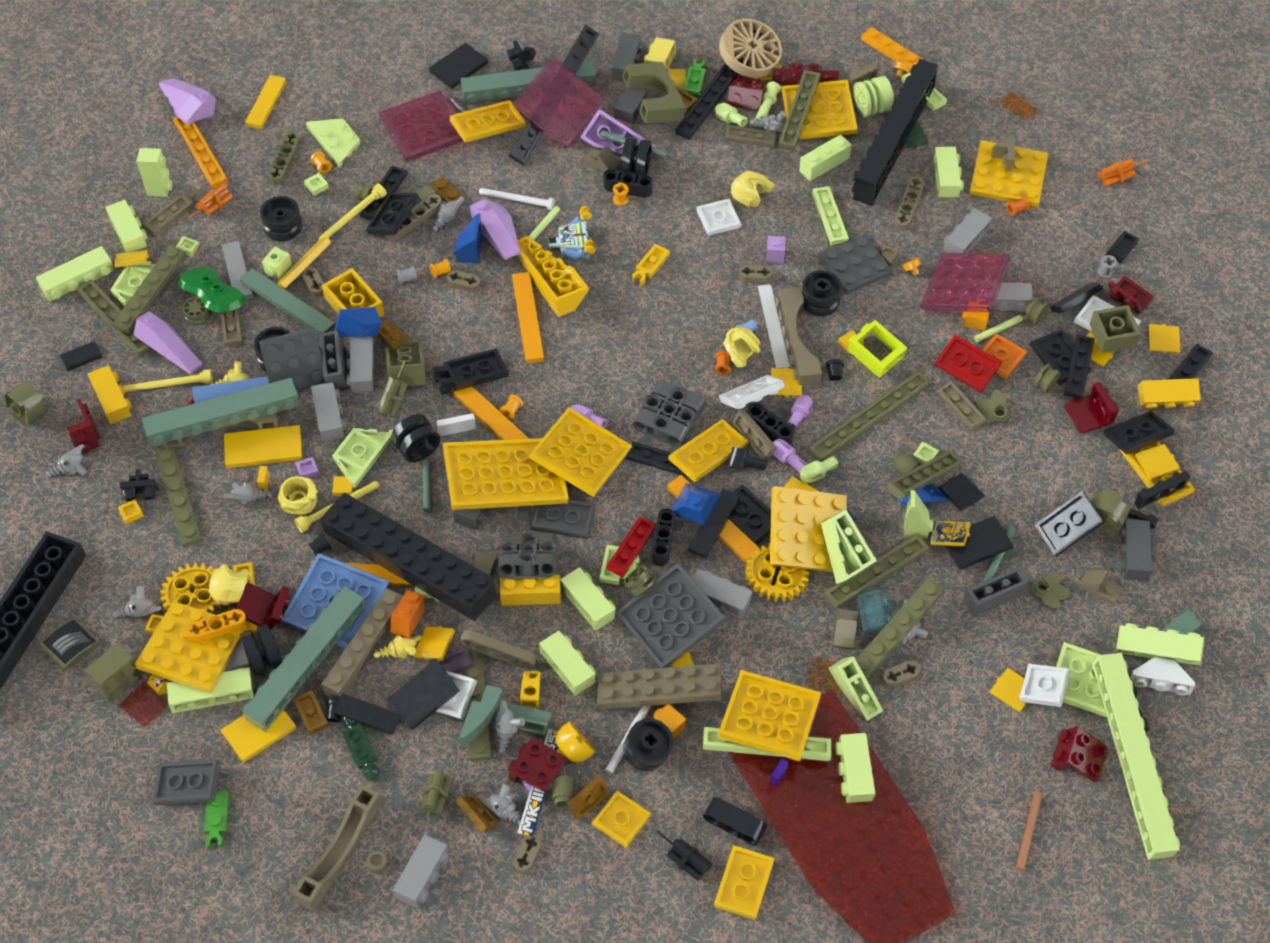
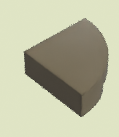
[881,244,899,266]

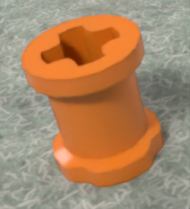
[1006,196,1030,216]
[715,351,731,375]

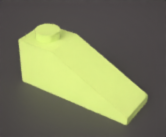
[904,490,933,539]
[829,657,883,721]

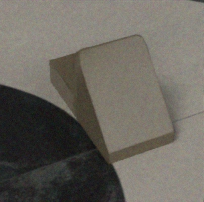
[849,62,878,92]
[992,134,1015,172]
[583,145,621,172]
[1078,570,1124,605]
[833,608,858,650]

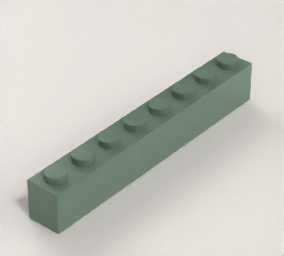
[460,61,596,104]
[142,378,299,447]
[242,586,366,732]

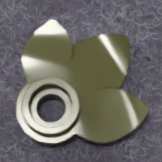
[976,389,1010,424]
[1031,573,1072,609]

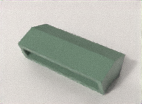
[496,702,552,736]

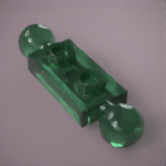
[341,717,380,781]

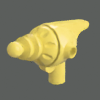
[210,361,249,385]
[374,635,421,658]

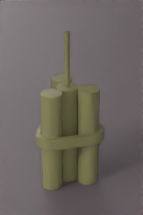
[377,361,408,417]
[419,769,452,831]

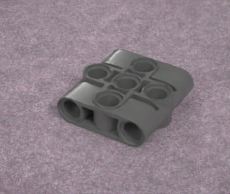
[632,380,706,447]
[498,533,558,579]

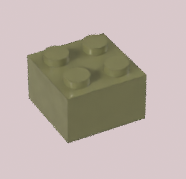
[1089,305,1141,353]
[85,643,141,703]

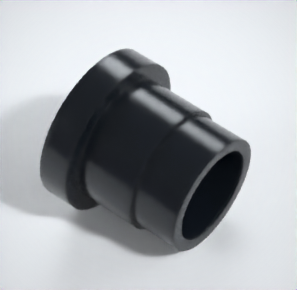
[825,359,844,381]
[308,532,333,556]
[325,699,342,723]

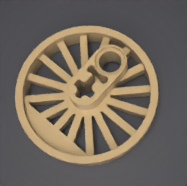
[719,19,782,78]

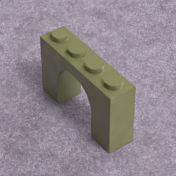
[622,62,686,123]

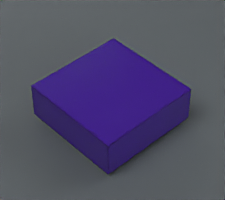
[769,758,789,786]

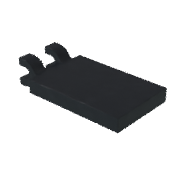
[433,349,509,395]

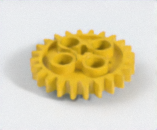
[745,544,810,602]
[160,563,221,615]

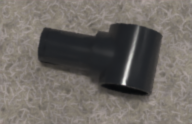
[728,447,768,471]

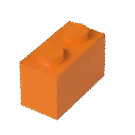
[390,590,426,638]

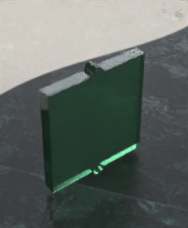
[902,122,929,150]

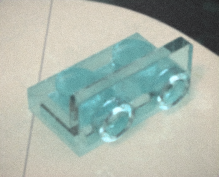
[857,589,892,634]

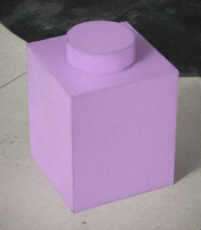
[766,236,786,264]

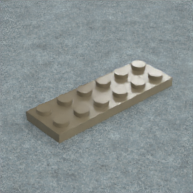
[597,663,722,710]

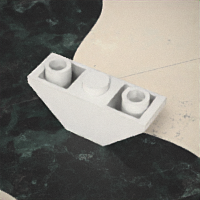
[1129,657,1195,695]

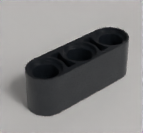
[603,169,653,198]
[747,403,794,445]
[652,508,675,566]
[703,797,767,846]

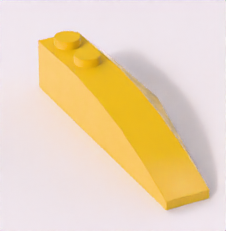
[517,236,589,317]

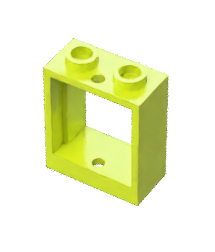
[847,320,907,378]

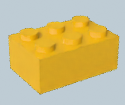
[322,268,385,318]

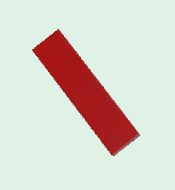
[606,516,656,578]

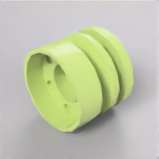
[853,76,894,117]

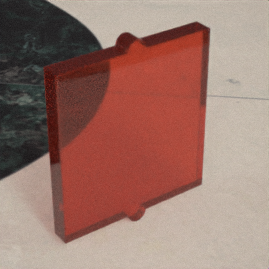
[119,682,169,728]

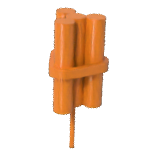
[1097,158,1148,187]
[188,183,233,218]

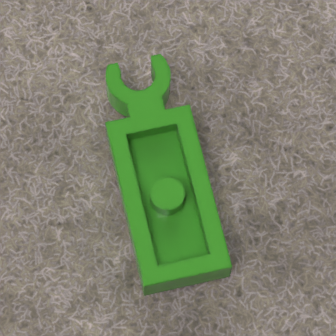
[683,58,706,97]
[204,791,230,848]

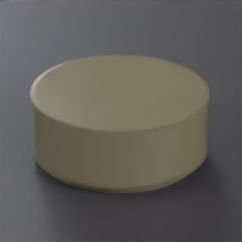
[366,850,388,873]

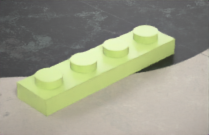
[812,186,849,246]

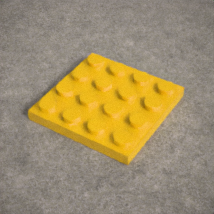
[781,80,858,140]
[969,140,1049,207]
[529,407,632,497]
[770,486,847,572]
[135,601,248,694]
[718,670,821,761]

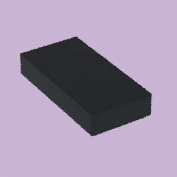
[1106,231,1140,264]
[60,341,103,372]

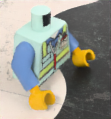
[549,206,596,261]

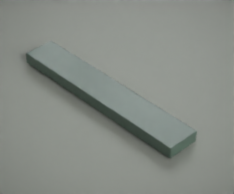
[240,268,335,335]

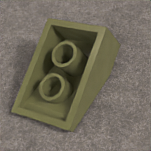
[385,340,426,387]

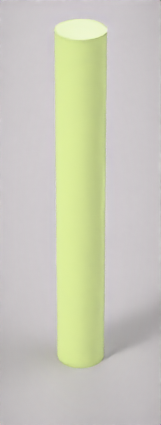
[528,206,560,240]
[974,315,1023,343]

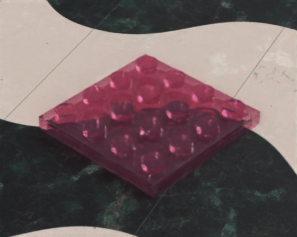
[513,56,604,148]
[379,90,463,162]
[921,253,1011,312]

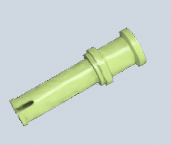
[754,82,781,127]

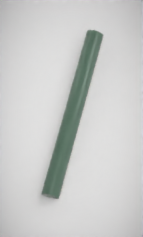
[600,130,667,158]
[982,527,1016,582]

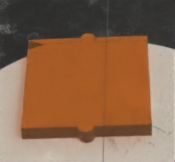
[807,657,843,696]

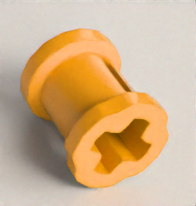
[310,151,332,174]
[613,183,629,206]
[429,259,451,279]
[500,395,524,420]

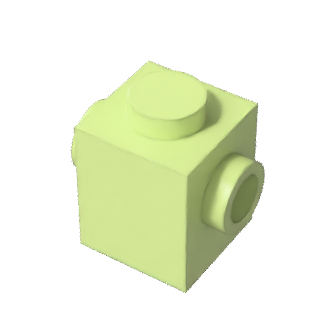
[262,247,292,279]

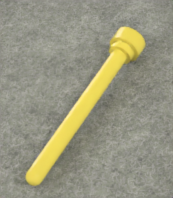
[319,183,387,240]
[123,369,213,393]
[294,481,380,533]

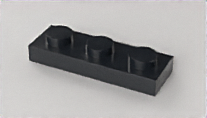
[1134,471,1190,509]

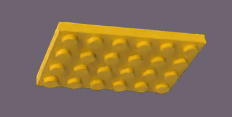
[442,438,569,510]

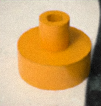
[894,61,911,78]
[903,257,922,275]

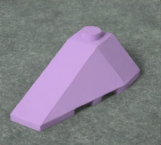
[159,78,216,124]
[580,109,656,154]
[470,199,520,260]
[134,311,203,374]

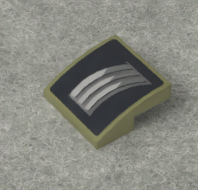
[39,618,99,670]

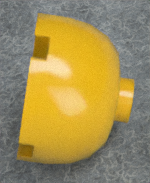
[556,721,596,763]

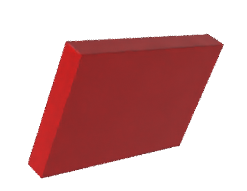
[934,334,1002,393]

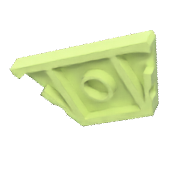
[306,118,361,167]
[111,261,155,306]
[332,428,393,488]

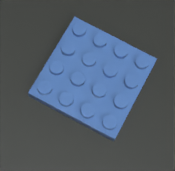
[282,553,390,648]

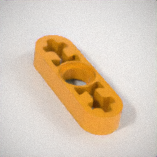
[186,609,246,643]

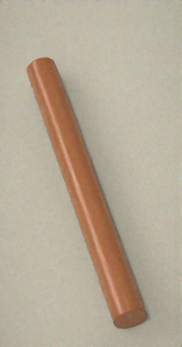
[1016,791,1043,872]

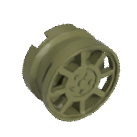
[182,297,210,325]
[1022,297,1048,326]
[1033,364,1061,394]
[623,566,655,596]

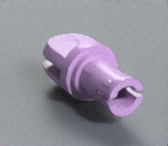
[787,395,814,431]
[571,404,608,429]
[773,439,808,473]

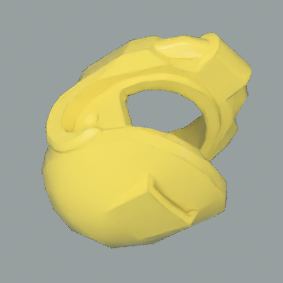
[731,171,774,207]
[723,326,761,368]
[278,476,318,515]
[209,564,251,605]

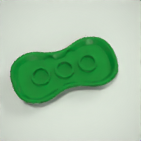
[178,267,246,313]

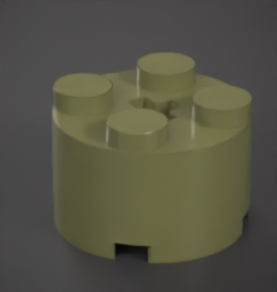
[3,380,48,425]
[1091,490,1131,536]

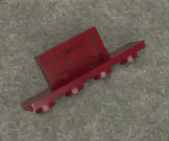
[772,62,839,86]

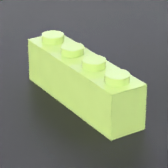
[36,246,115,302]
[1116,624,1205,666]
[167,667,255,713]

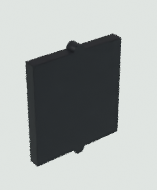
[939,473,985,511]

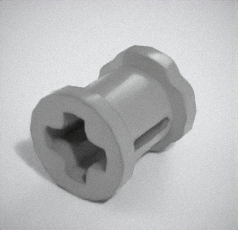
[1098,255,1117,279]
[396,265,418,285]

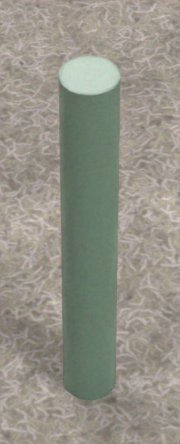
[422,460,431,512]

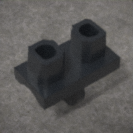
[506,41,536,71]
[120,469,159,501]

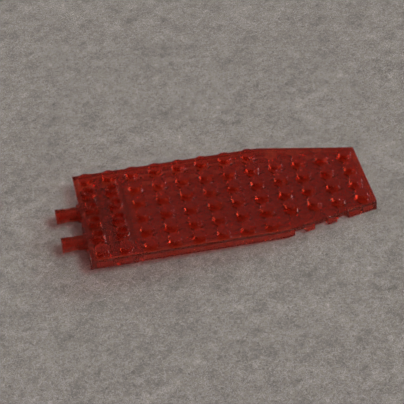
[728,689,955,943]

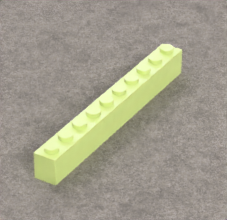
[1092,653,1180,860]

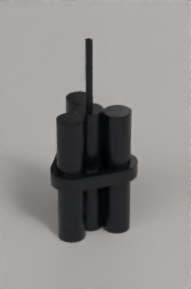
[657,831,713,881]

